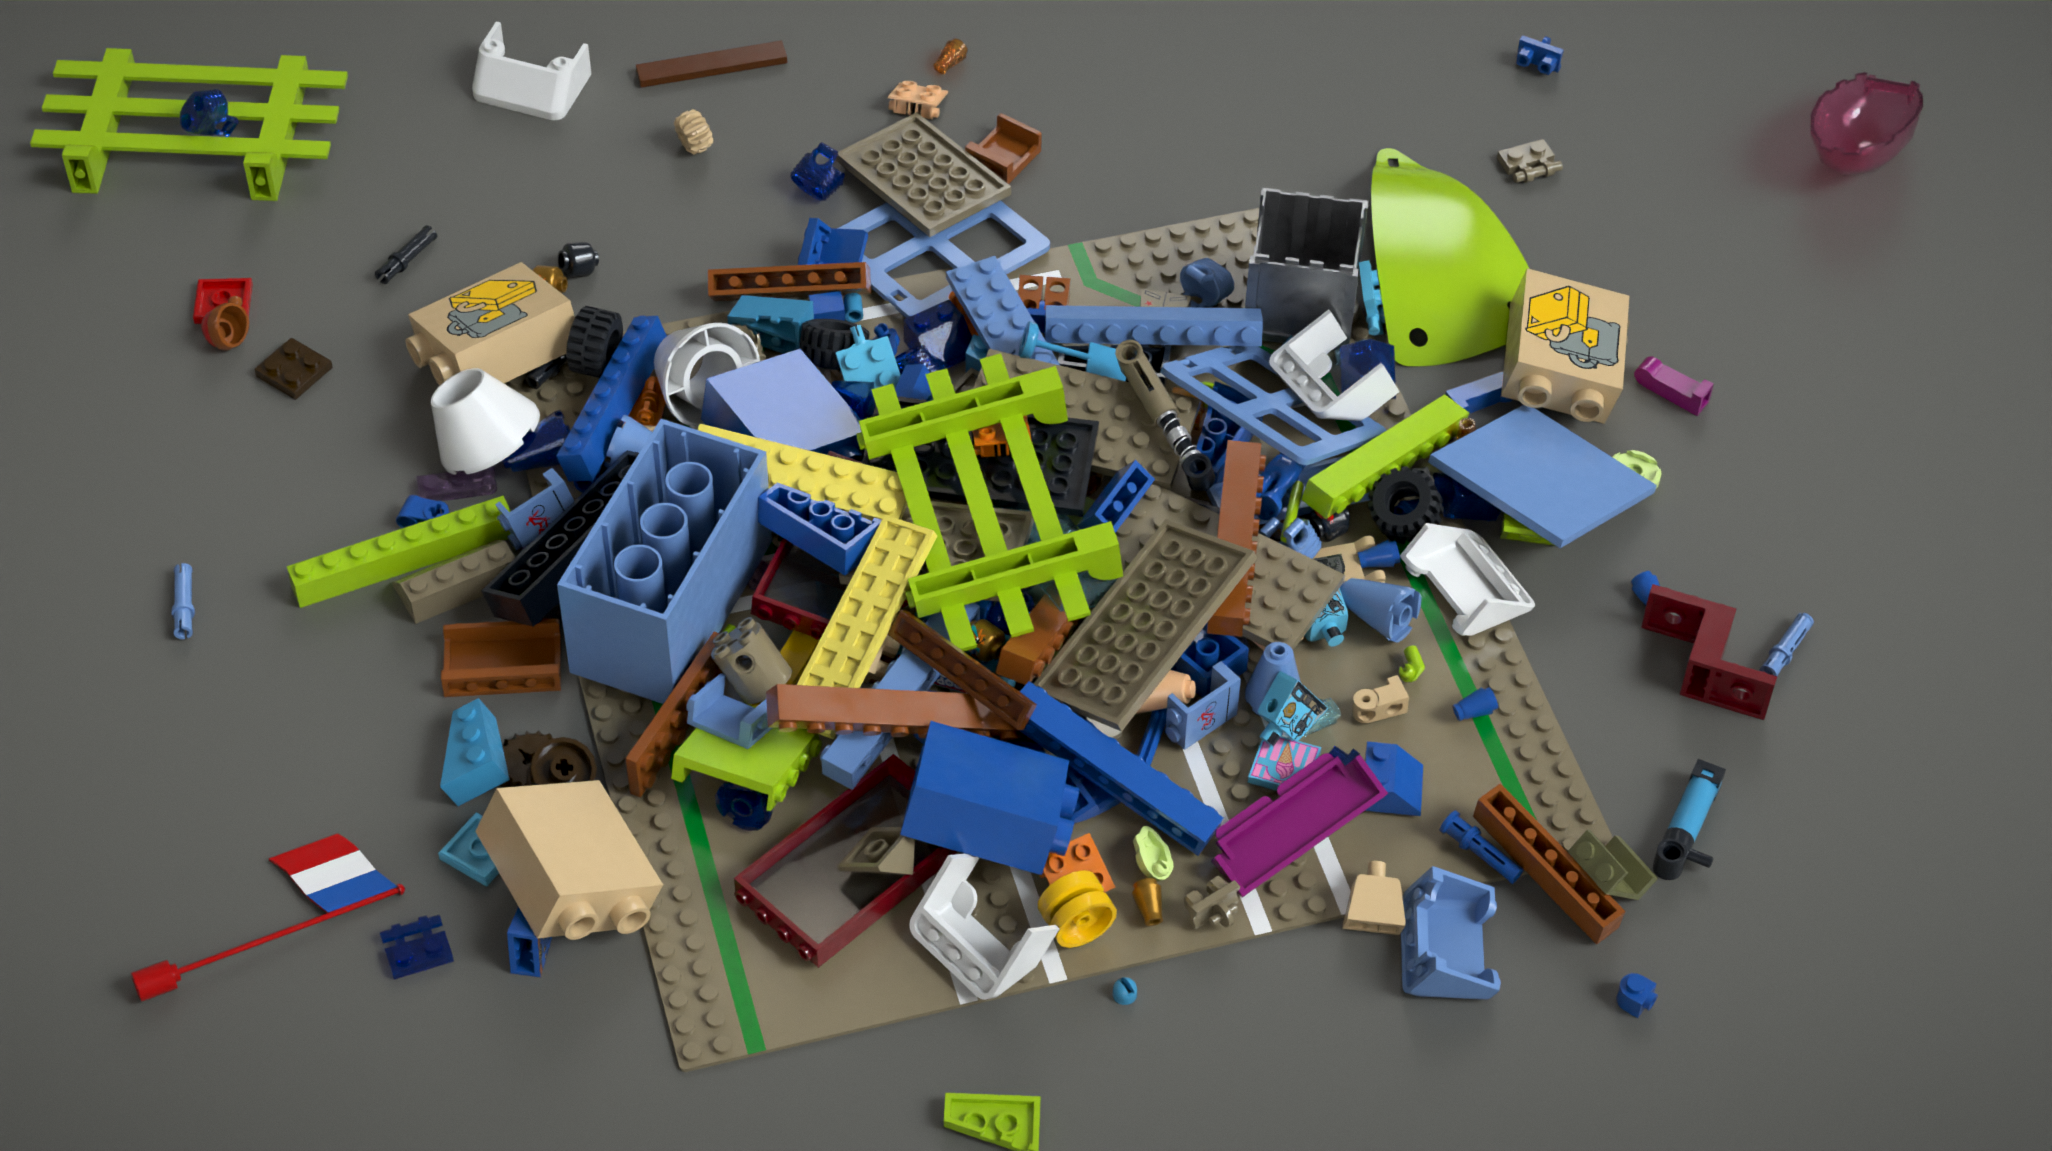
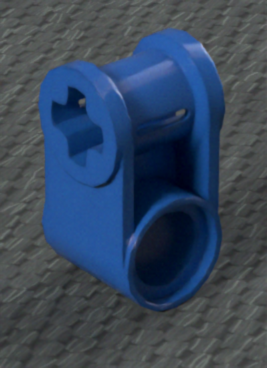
[396,495,449,529]

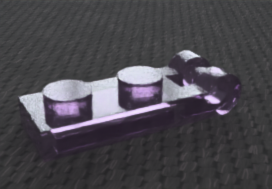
[417,466,497,501]

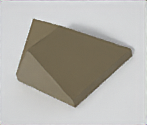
[837,827,915,875]

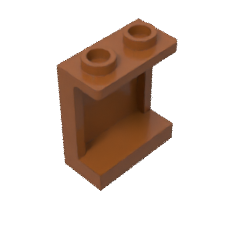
[965,113,1042,184]

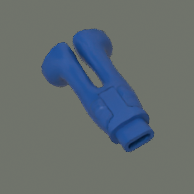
[1256,452,1306,520]

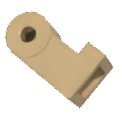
[1352,675,1409,723]

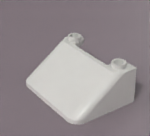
[1400,523,1535,636]

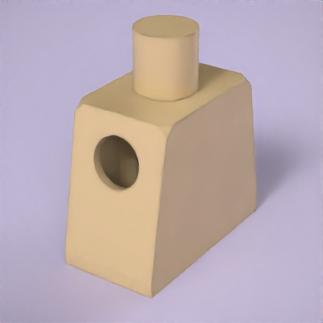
[1342,861,1406,935]

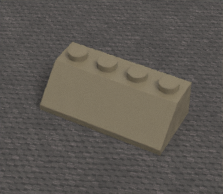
[392,540,515,624]

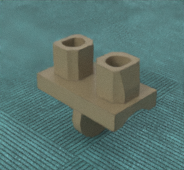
[1184,876,1240,930]

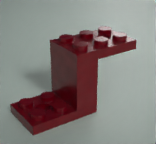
[1641,584,1777,720]

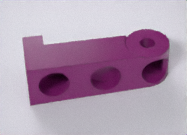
[1634,356,1714,416]

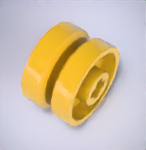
[1038,870,1117,948]

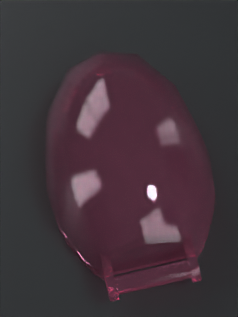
[1810,72,1923,176]

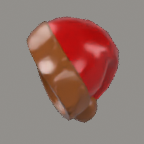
[201,296,249,351]

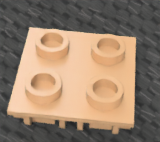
[888,81,948,120]

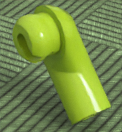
[1398,645,1425,683]

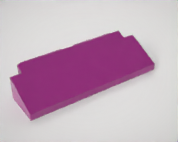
[1211,753,1388,898]

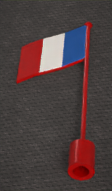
[131,833,405,1002]

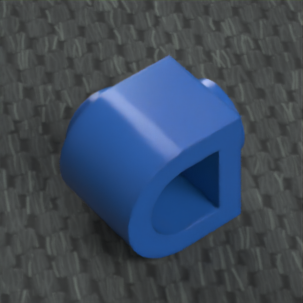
[1616,973,1658,1018]

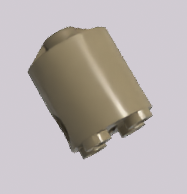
[711,617,792,704]

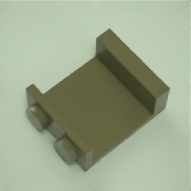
[1568,830,1658,900]

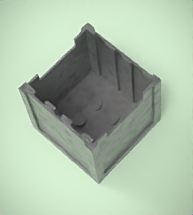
[1245,188,1368,351]

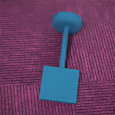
[1018,321,1126,381]

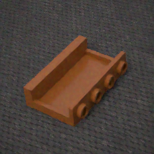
[441,618,561,697]

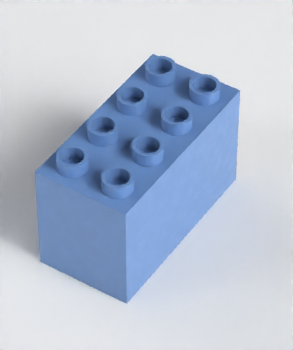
[557,419,772,704]

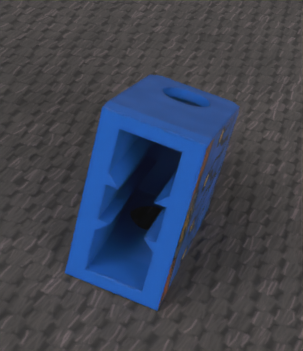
[507,906,552,977]

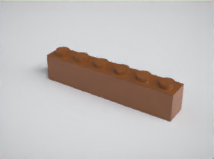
[708,262,871,301]
[996,582,1093,685]
[1473,783,1626,945]

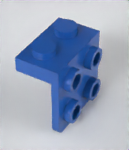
[798,218,868,265]

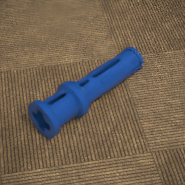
[1439,810,1524,884]

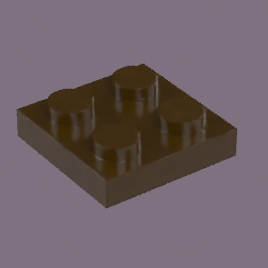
[254,337,333,400]

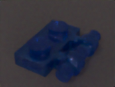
[379,915,454,980]

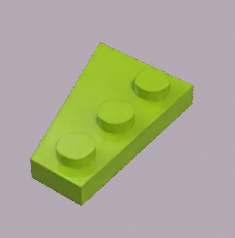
[944,1093,1041,1151]

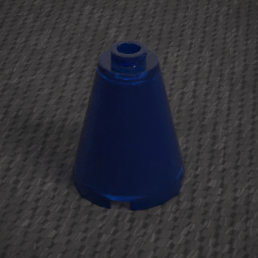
[502,410,571,472]
[715,781,774,831]

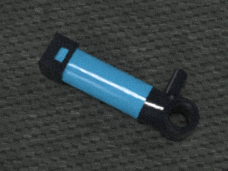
[1653,759,1726,880]

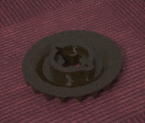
[500,730,554,788]

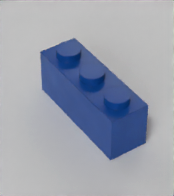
[1076,460,1155,533]

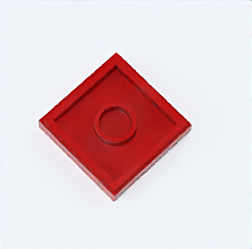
[193,278,253,324]

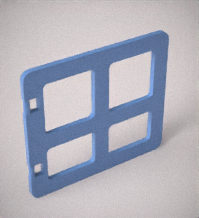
[837,200,1050,322]
[1161,346,1387,465]

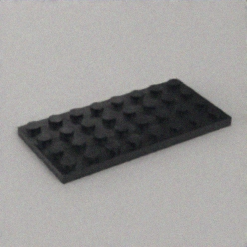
[862,396,1099,517]

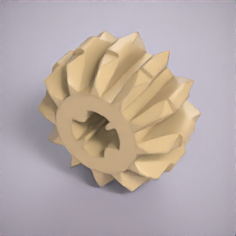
[674,109,713,155]

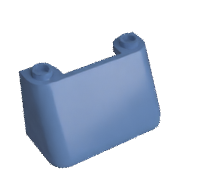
[1401,866,1501,1000]

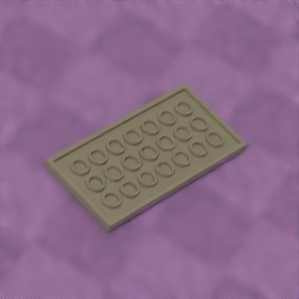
[973,349,1201,490]
[1115,484,1345,650]
[1034,519,1257,732]

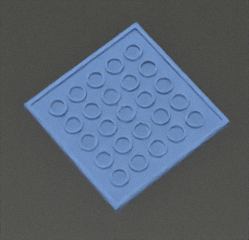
[1428,405,1657,548]

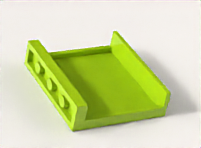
[671,704,822,812]

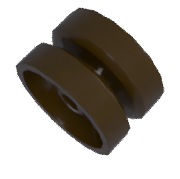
[526,737,597,786]

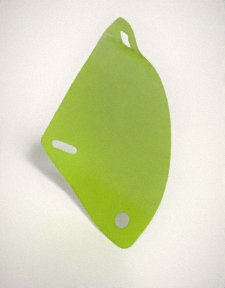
[1371,148,1530,366]

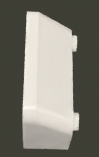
[472,22,591,120]
[1269,309,1399,421]
[909,854,1060,1000]

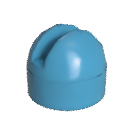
[1112,977,1138,1005]

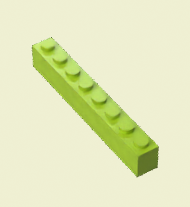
[1301,394,1469,519]
[286,496,511,608]

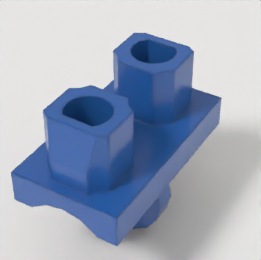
[1516,35,1564,75]

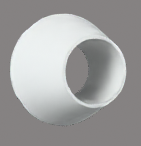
[654,323,760,429]
[431,368,540,475]

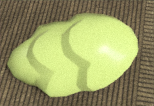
[1133,826,1174,881]

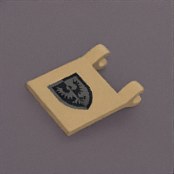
[1313,536,1386,583]

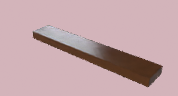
[636,40,788,87]
[887,610,1037,730]

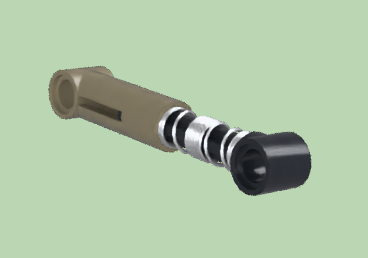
[1115,340,1215,491]

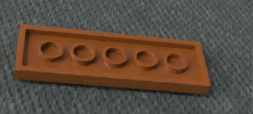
[626,631,726,798]

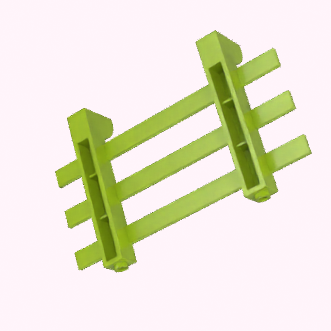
[30,48,348,201]
[856,353,1123,651]

